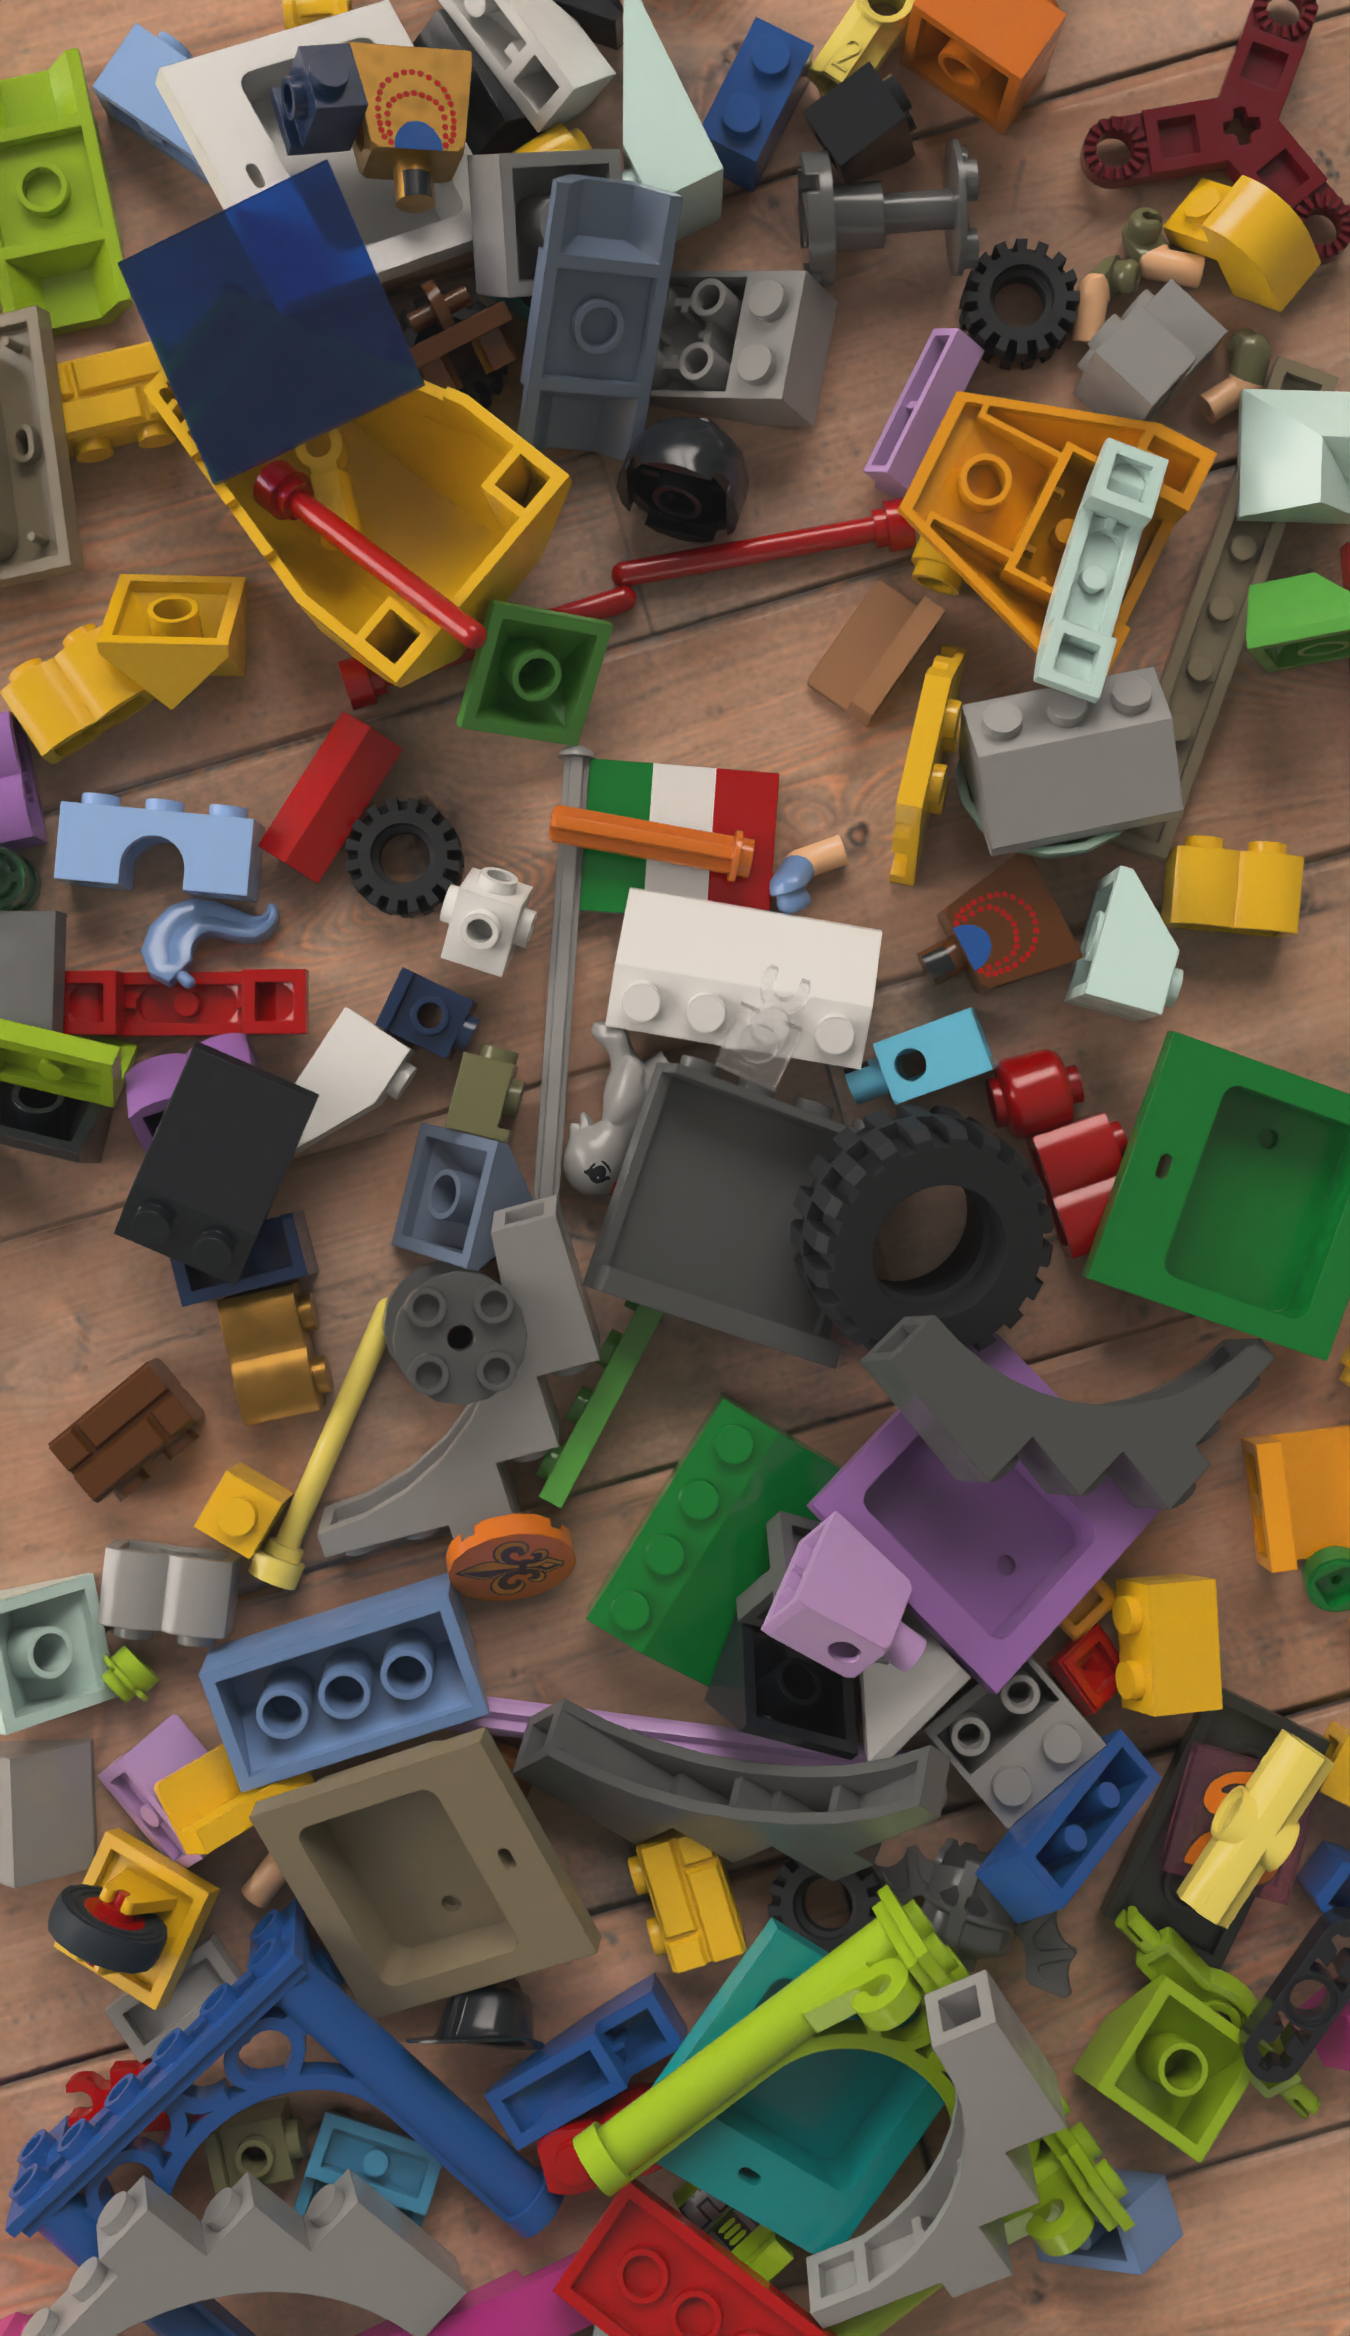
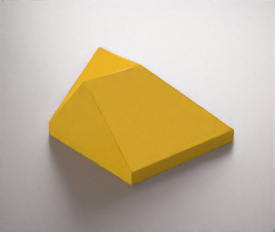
[96,574,248,710]

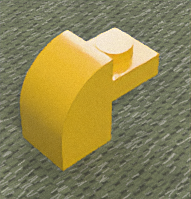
[1162,175,1321,312]

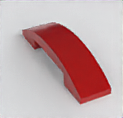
[63,969,309,1037]

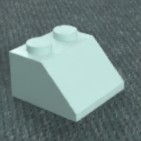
[1064,866,1183,1022]

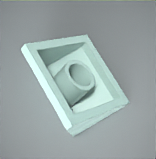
[0,1573,118,1735]

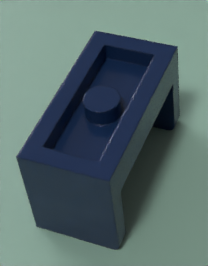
[169,1211,319,1307]

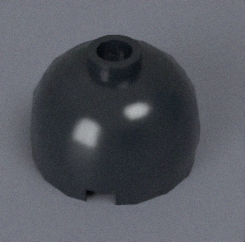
[616,417,749,543]

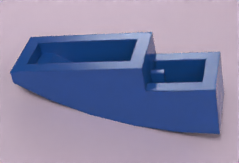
[484,1973,687,2151]

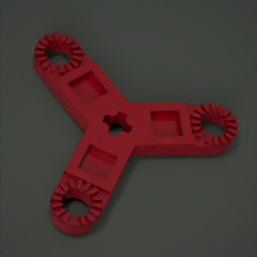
[1080,0,1350,266]

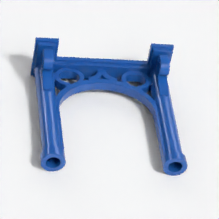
[5,1898,564,2336]

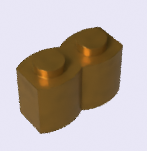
[217,1281,334,1426]

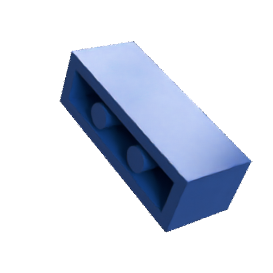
[975,1729,1163,1924]

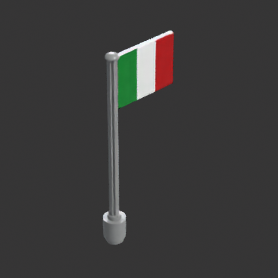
[533,745,780,1200]

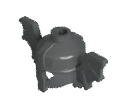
[876,1838,1077,1998]

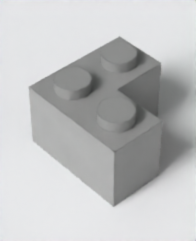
[1073,278,1228,421]

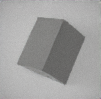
[0,1738,97,1889]

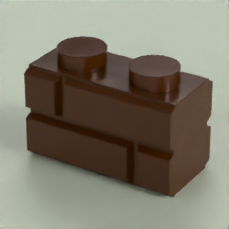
[48,1358,206,1503]

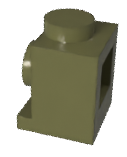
[444,1044,525,1143]
[203,2097,308,2195]

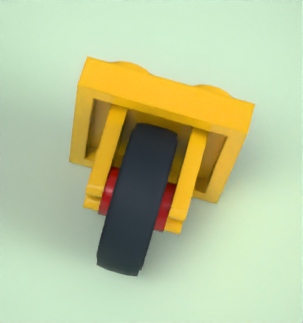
[48,1827,221,2011]

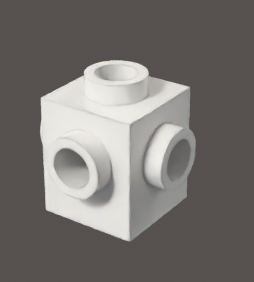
[440,867,537,977]

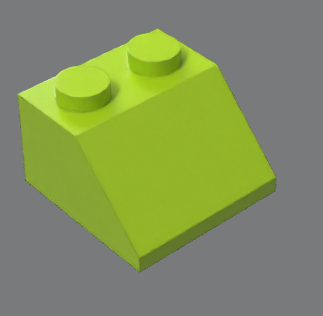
[1072,1974,1269,2164]

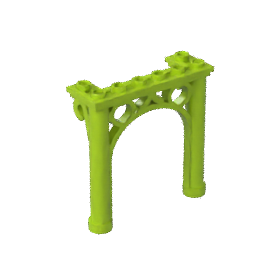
[573,1884,1136,2336]

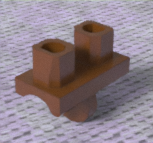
[395,279,517,390]

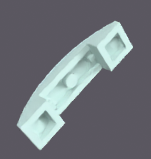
[1033,437,1169,703]

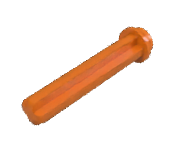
[549,805,755,882]

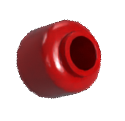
[985,1049,1084,1139]

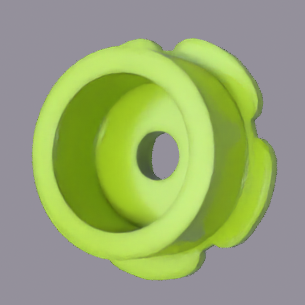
[101,1644,160,1704]

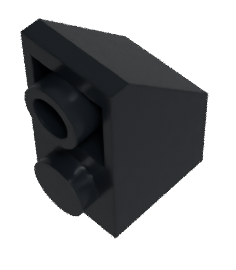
[804,61,917,183]

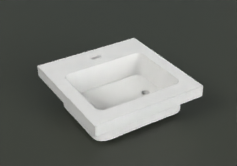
[155,0,474,318]

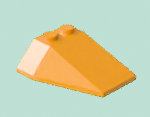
[897,391,1217,676]

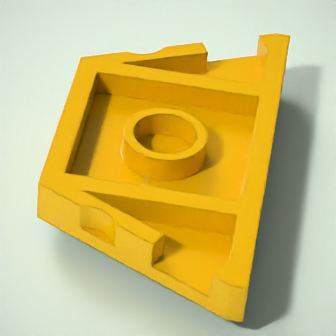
[889,644,968,887]

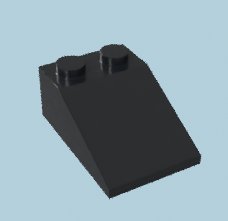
[114,1041,320,1285]

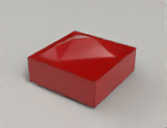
[1046,1623,1120,1716]

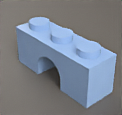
[54,792,265,903]

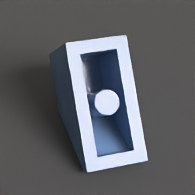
[1033,2168,1183,2275]

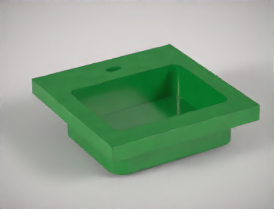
[1081,1031,1350,1361]

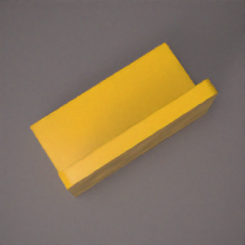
[154,1743,315,1855]

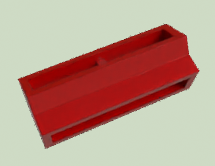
[258,711,403,884]

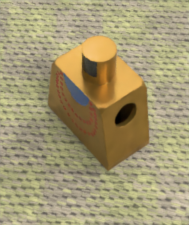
[347,42,472,213]

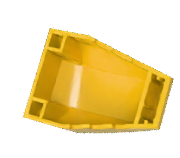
[144,290,572,688]

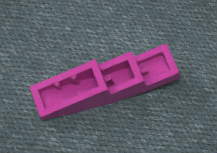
[355,2250,593,2336]

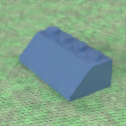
[199,1572,489,1793]

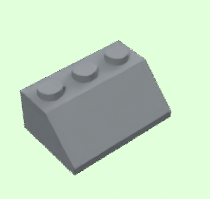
[958,667,1184,857]

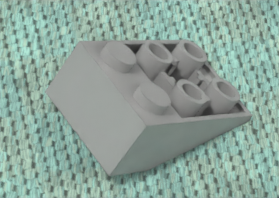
[649,270,837,427]

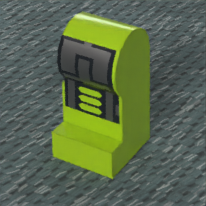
[672,2180,794,2282]

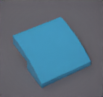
[294,2109,442,2228]

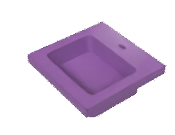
[806,1332,1162,1694]

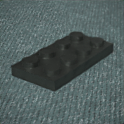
[1100,1687,1331,1969]

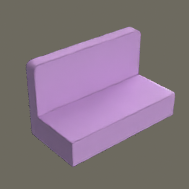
[97,1714,208,1869]

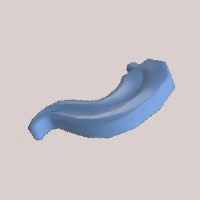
[140,898,280,989]

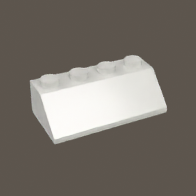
[605,887,882,1070]

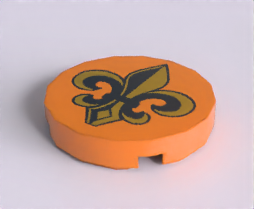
[446,1514,576,1601]

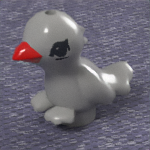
[562,1021,670,1197]

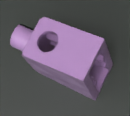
[761,1511,927,1678]

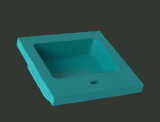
[652,1917,952,2254]

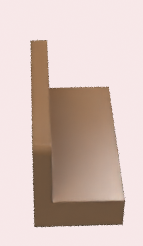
[807,580,946,727]

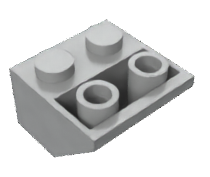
[922,1656,1106,1829]

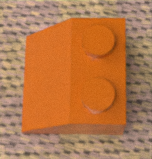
[900,0,1067,135]

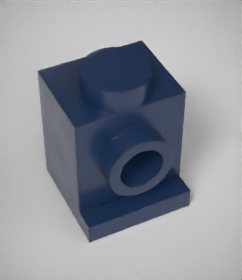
[270,43,368,156]
[375,967,481,1061]

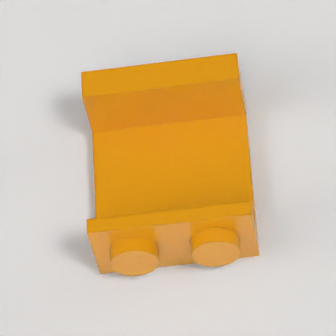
[1241,1424,1350,1573]

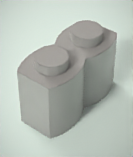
[97,1539,242,1648]

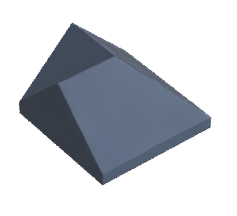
[391,1122,534,1271]

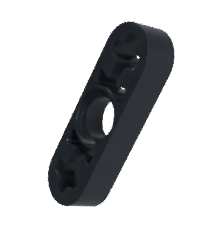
[1239,1907,1350,2083]

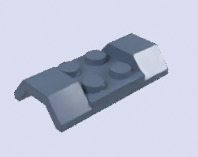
[517,174,683,461]

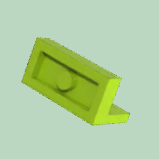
[0,1018,138,1108]

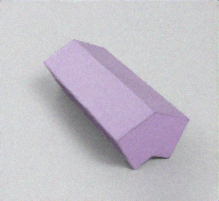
[863,328,985,498]

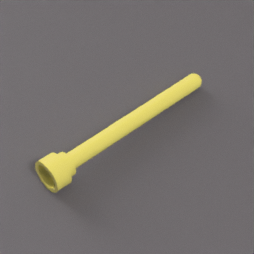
[248,1298,388,1590]

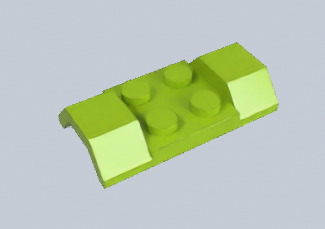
[0,47,134,336]

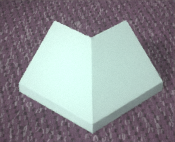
[1236,389,1350,524]

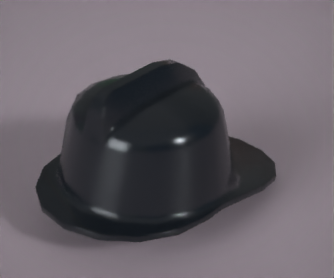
[406,1978,545,2050]

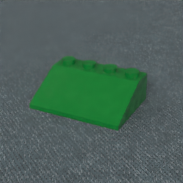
[586,1392,843,1687]

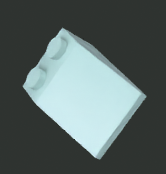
[622,0,724,241]

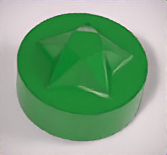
[1302,1546,1350,1612]

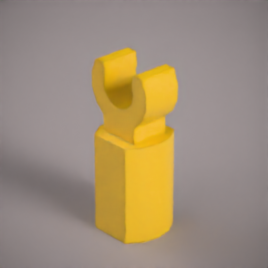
[295,427,363,551]

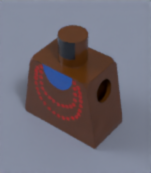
[917,853,1083,994]

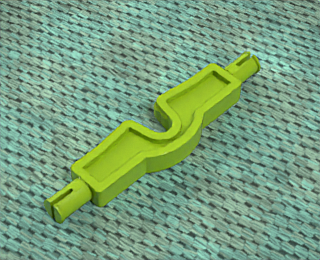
[1115,1906,1321,2119]

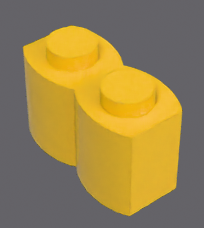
[0,623,156,765]
[1161,835,1304,938]

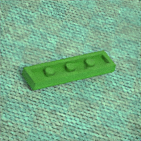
[536,1300,664,1509]

